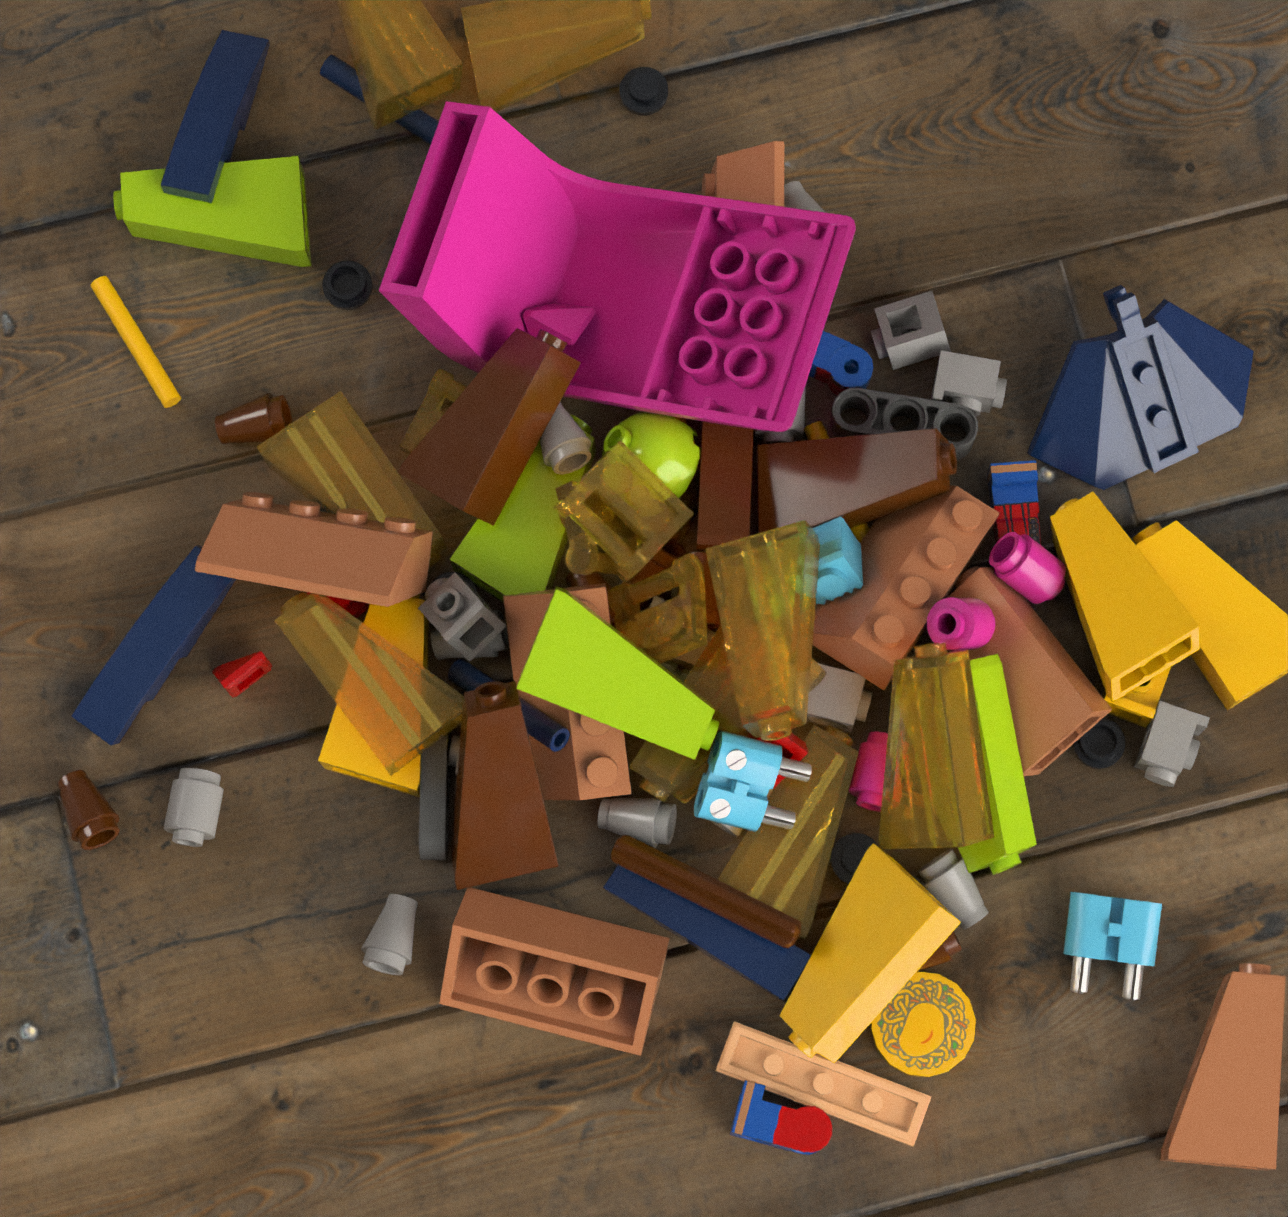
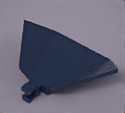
[1027,285,1254,490]

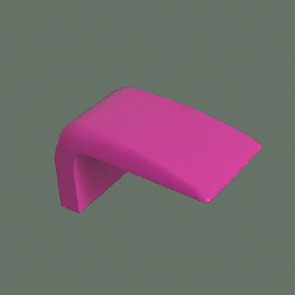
[379,101,856,432]

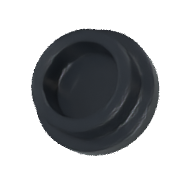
[619,67,668,116]
[322,261,373,310]
[1073,718,1125,769]
[830,833,879,884]

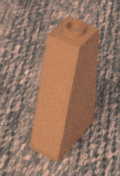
[947,566,1112,776]
[1160,963,1286,1171]

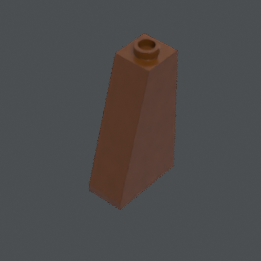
[397,328,581,526]
[697,421,753,569]
[758,428,957,549]
[451,681,559,890]

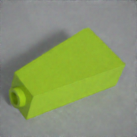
[113,156,311,267]
[450,414,596,603]
[516,586,720,760]
[894,654,1037,875]

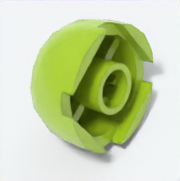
[601,412,701,516]

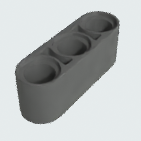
[830,388,978,460]

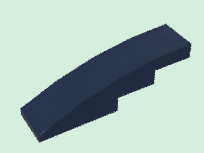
[161,30,270,203]
[72,545,236,746]
[603,865,811,1003]

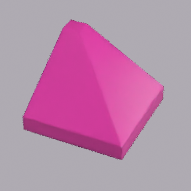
[522,303,596,345]

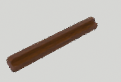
[610,835,802,948]

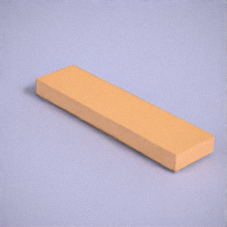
[715,1021,932,1147]

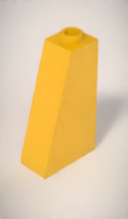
[1050,491,1200,702]
[1133,520,1288,710]
[318,594,429,797]
[779,843,961,1063]

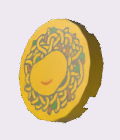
[871,971,976,1077]

